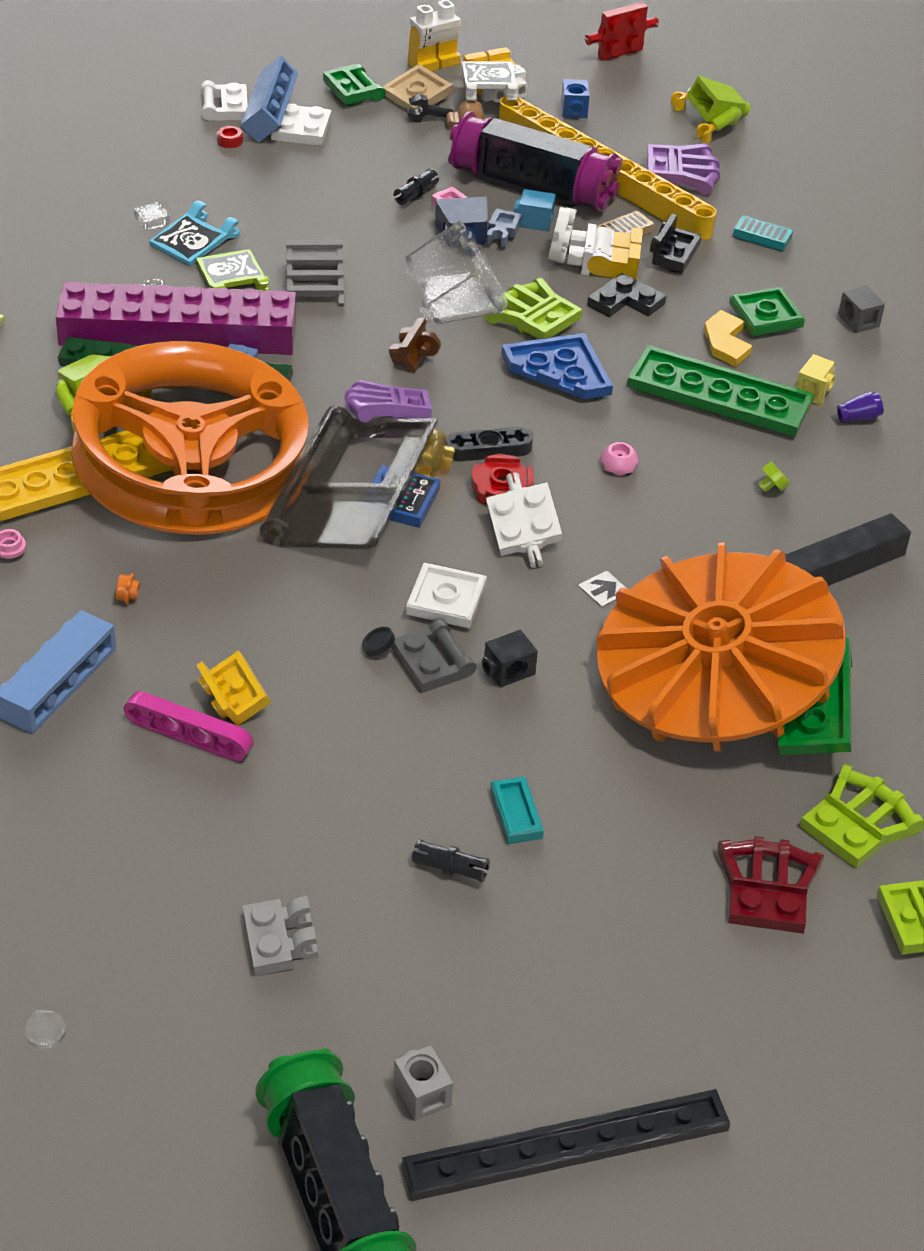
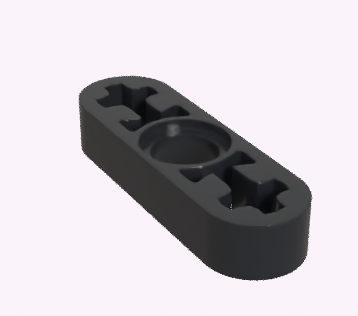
[445,427,533,462]

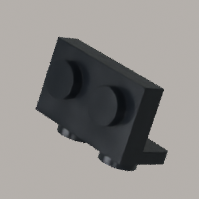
[650,214,701,272]

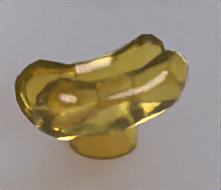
[415,429,455,478]

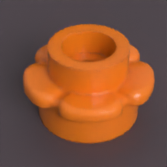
[115,573,140,605]

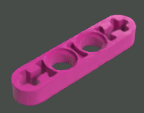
[123,691,254,761]

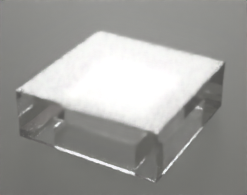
[134,202,171,230]

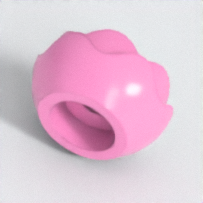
[600,442,639,476]

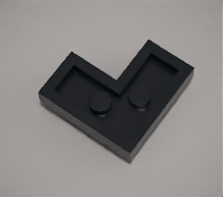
[587,273,666,317]

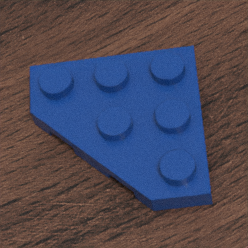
[501,333,613,399]

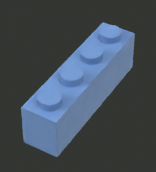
[241,55,298,143]
[0,610,116,735]

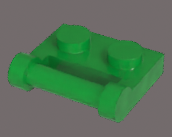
[323,64,386,105]

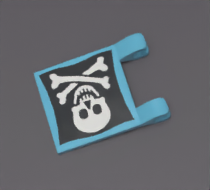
[149,200,240,266]

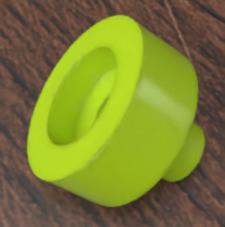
[758,460,791,493]

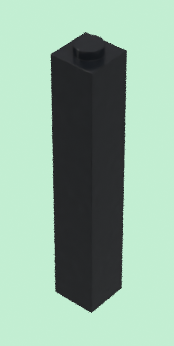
[785,513,911,586]

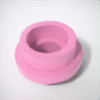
[0,529,26,559]

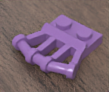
[647,143,720,195]
[344,380,432,423]

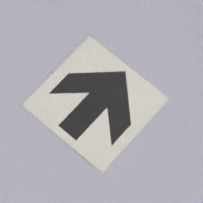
[579,571,626,606]

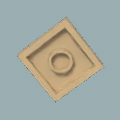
[382,64,453,110]

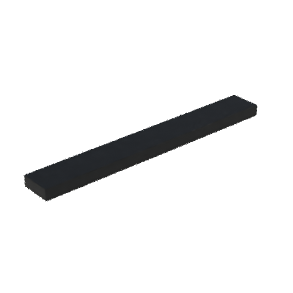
[402,1089,730,1201]

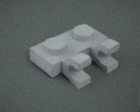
[242,896,318,976]

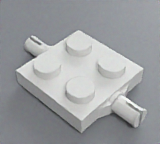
[486,473,563,568]

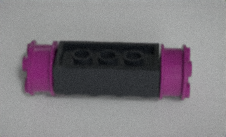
[448,111,623,212]

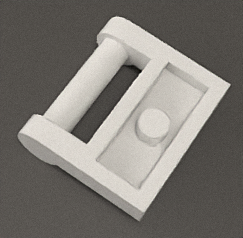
[201,80,248,121]

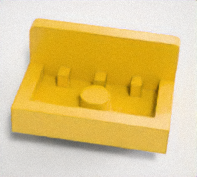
[196,650,272,726]

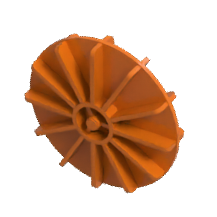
[597,542,846,752]

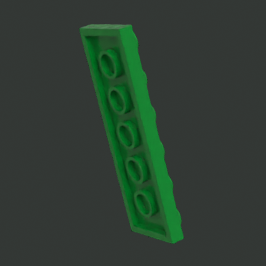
[627,345,814,437]

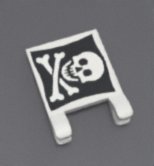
[462,61,518,101]

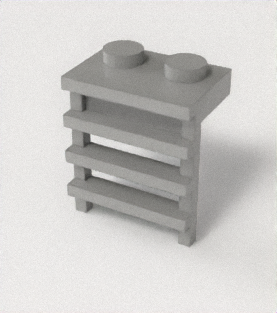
[286,240,344,306]

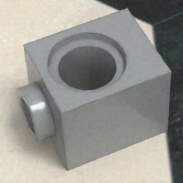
[393,1045,453,1121]

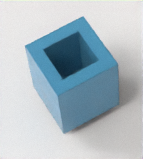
[514,189,556,231]

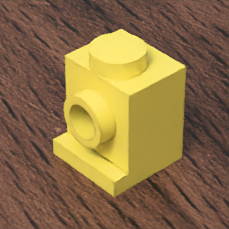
[796,354,836,405]

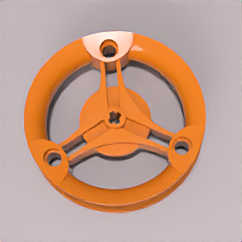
[72,341,309,535]

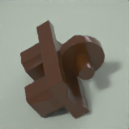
[389,318,441,372]

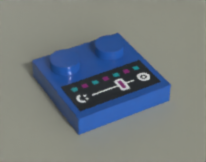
[360,465,440,528]

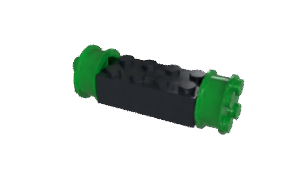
[255,1048,416,1251]

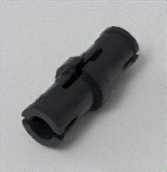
[393,169,439,205]
[412,839,490,882]

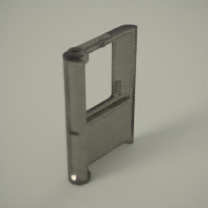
[259,406,438,549]

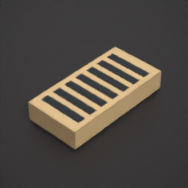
[596,210,654,236]

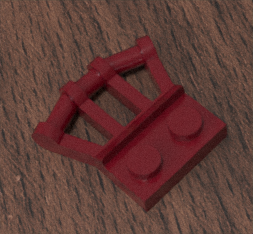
[718,836,824,934]

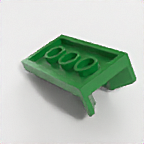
[778,636,853,755]

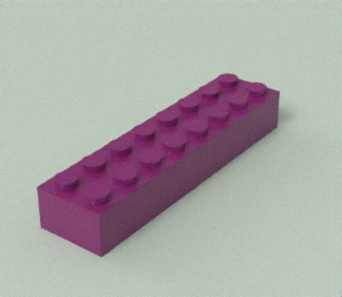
[56,282,296,355]

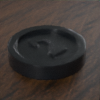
[362,627,395,656]

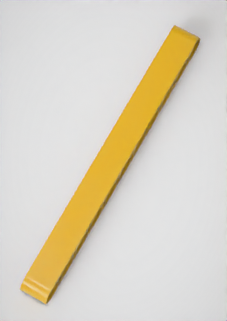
[499,96,717,240]

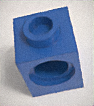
[561,79,590,118]

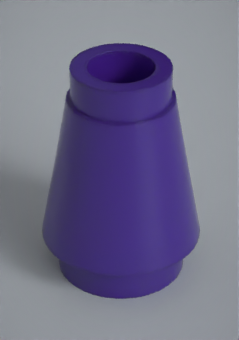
[837,391,884,423]

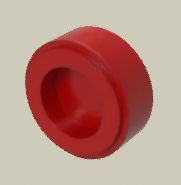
[217,126,243,148]

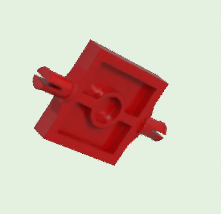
[585,2,659,61]

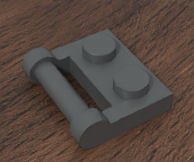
[391,619,477,693]

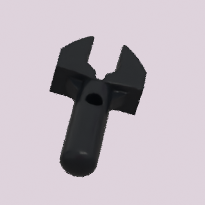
[406,94,454,123]

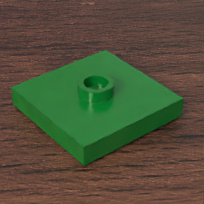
[729,286,805,336]

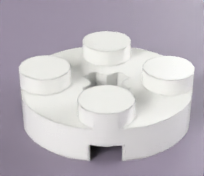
[548,206,576,264]

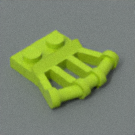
[483,278,582,339]
[800,763,924,868]
[877,880,924,955]

